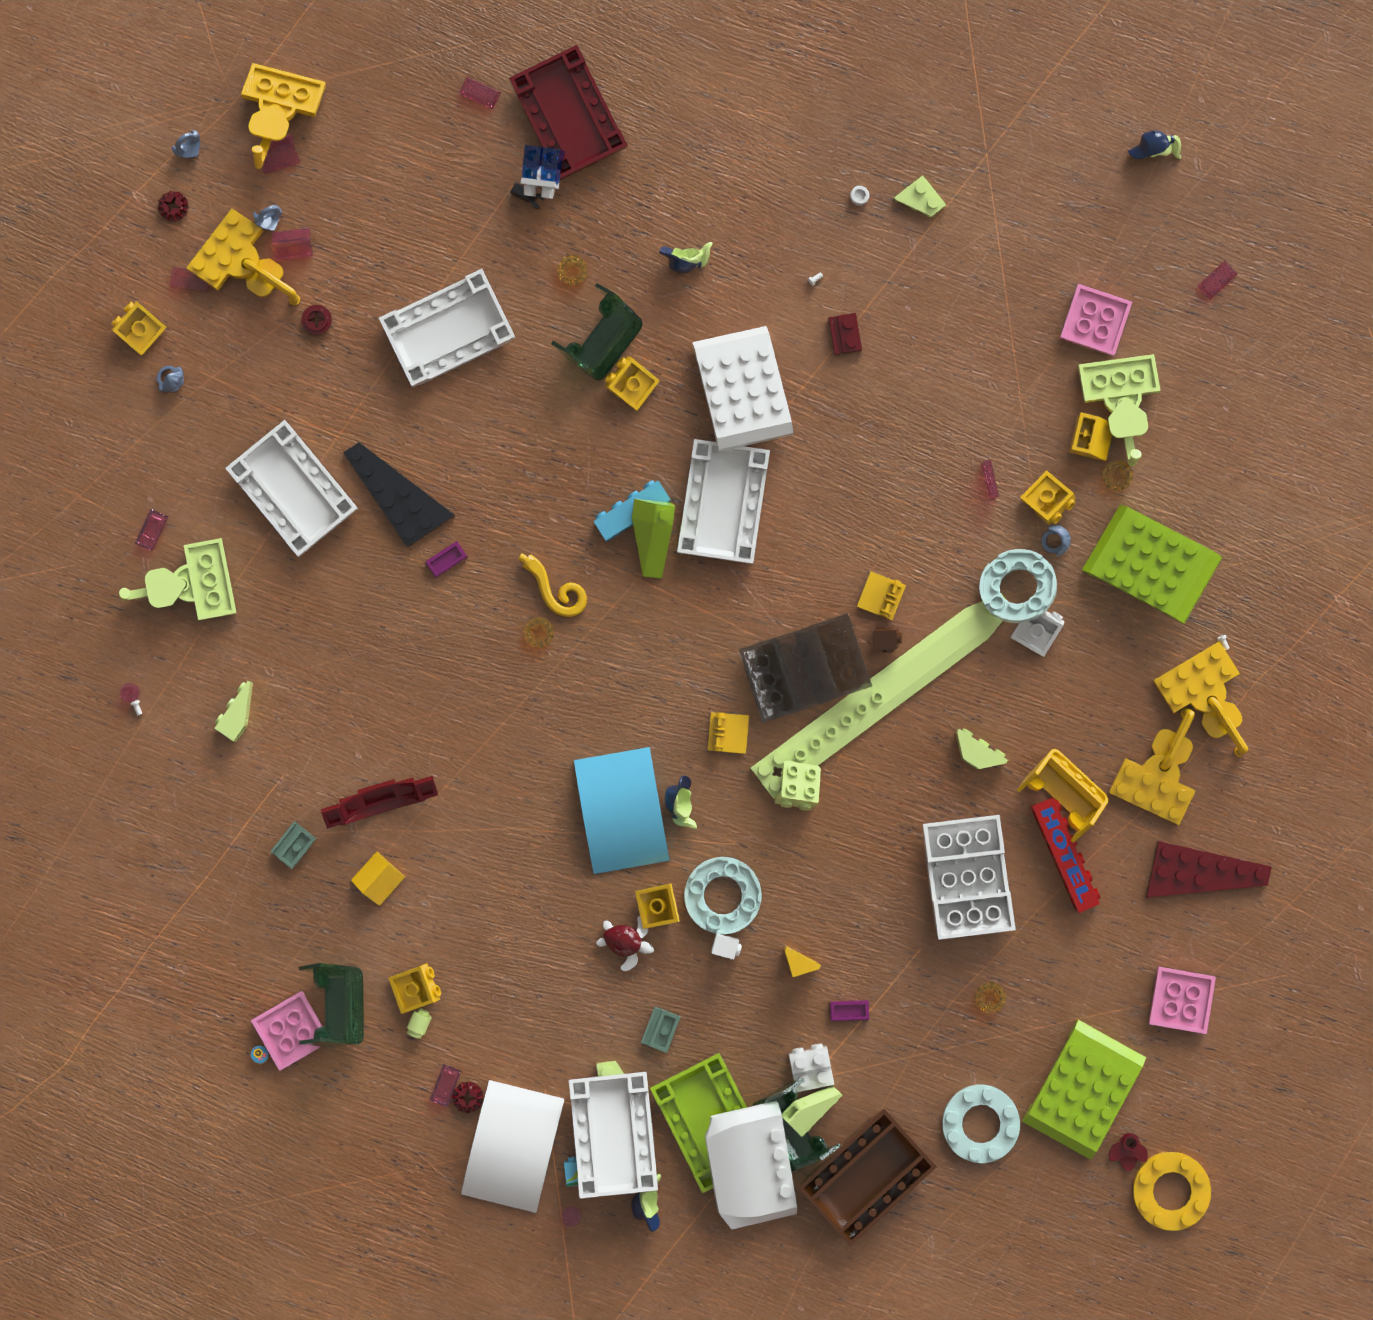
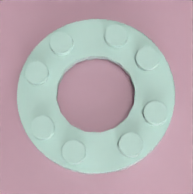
[979,549,1057,623]
[684,857,762,934]
[942,1084,1020,1163]

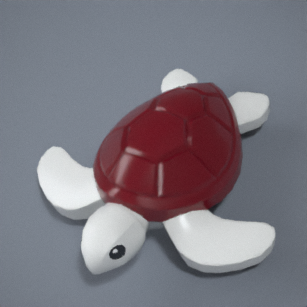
[596,916,654,971]

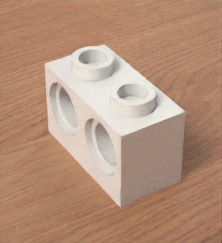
[711,933,742,960]

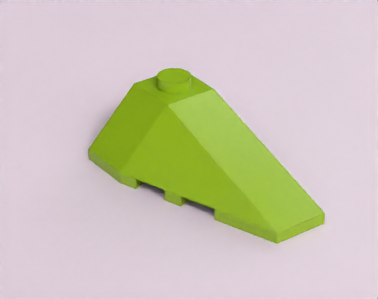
[631,499,675,579]

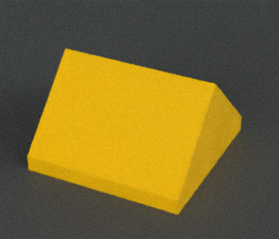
[351,851,405,906]
[635,884,680,929]
[783,946,821,977]

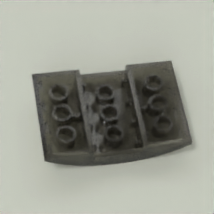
[739,613,872,723]

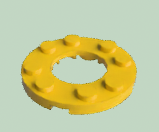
[1133,1152,1211,1231]

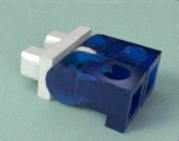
[521,145,565,199]

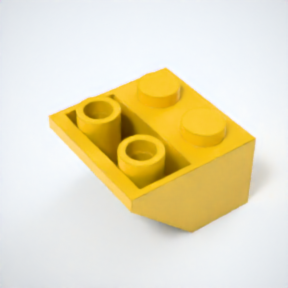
[1069,412,1112,462]

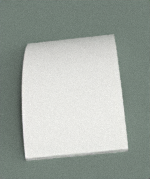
[923,815,1016,940]
[461,1080,564,1213]

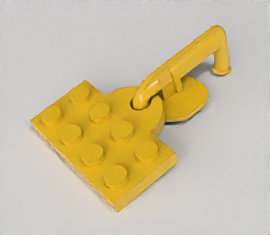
[241,63,326,169]
[187,208,300,305]
[1153,642,1248,757]
[1109,708,1195,825]

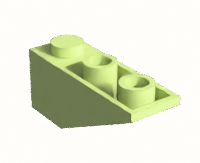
[215,681,253,742]
[782,1086,842,1137]

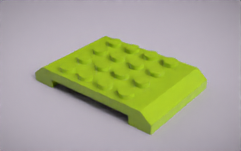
[1082,505,1222,625]
[1022,1019,1146,1160]
[650,1053,747,1193]

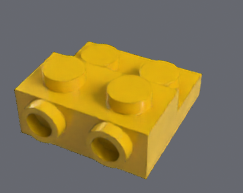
[111,301,166,356]
[604,356,660,411]
[1020,470,1076,526]
[388,963,441,1014]

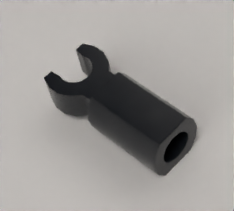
[510,182,545,209]

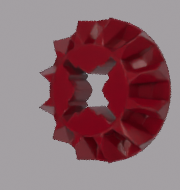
[157,191,188,221]
[301,305,332,336]
[452,1082,483,1113]

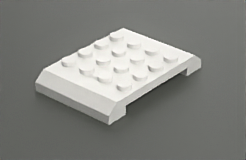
[379,269,515,387]
[692,326,793,451]
[225,420,358,557]
[677,439,770,564]
[569,1072,658,1199]

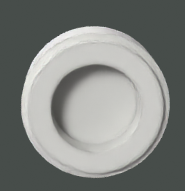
[850,186,869,206]

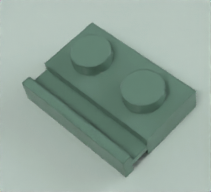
[270,821,317,869]
[641,1006,681,1053]

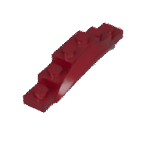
[321,776,438,829]

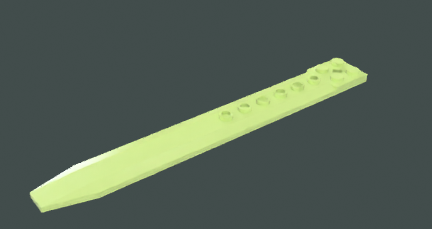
[751,593,1006,799]

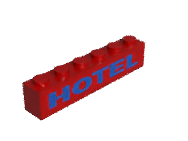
[1030,797,1101,913]

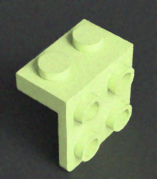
[775,761,821,811]

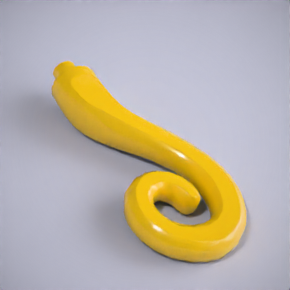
[518,553,587,617]

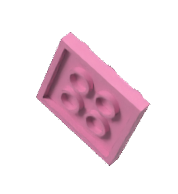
[1059,284,1132,357]
[1148,966,1216,1034]
[251,991,331,1071]

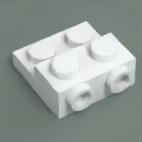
[1011,611,1064,657]
[788,1043,834,1092]

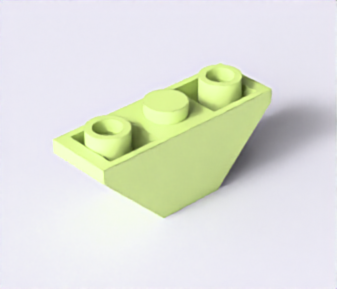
[955,728,1008,769]

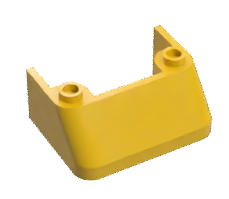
[1017,749,1108,843]

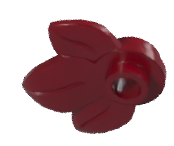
[1109,1133,1148,1172]

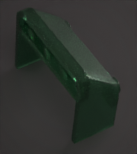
[551,283,642,380]
[299,963,364,1047]
[752,1078,841,1171]

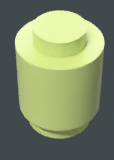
[407,1008,432,1039]

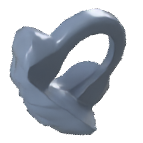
[172,130,200,158]
[253,205,282,231]
[156,366,184,393]
[1041,525,1071,556]

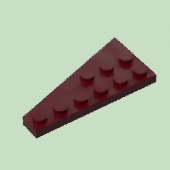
[1146,841,1272,898]

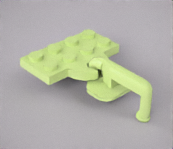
[1078,354,1161,467]
[119,538,237,621]

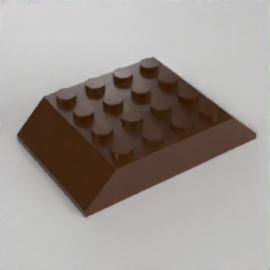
[798,1109,937,1247]

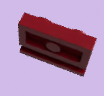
[828,313,862,355]

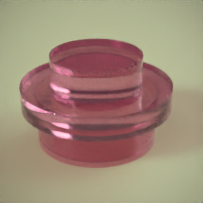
[120,683,140,702]
[562,1207,581,1227]

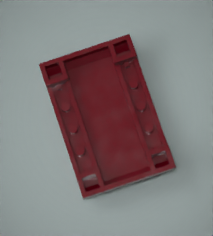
[509,45,628,180]

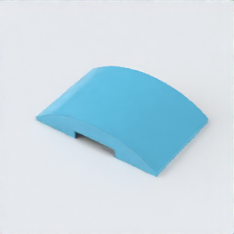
[574,747,670,874]

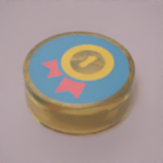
[250,1044,270,1064]

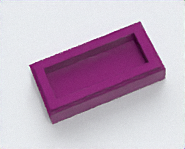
[425,541,468,578]
[830,1000,869,1021]

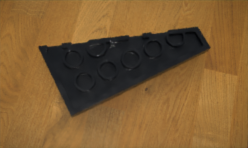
[343,442,455,547]

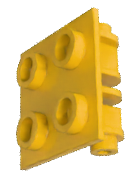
[857,571,906,620]
[708,712,749,754]

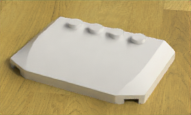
[705,1101,797,1230]

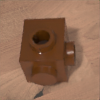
[873,627,902,653]

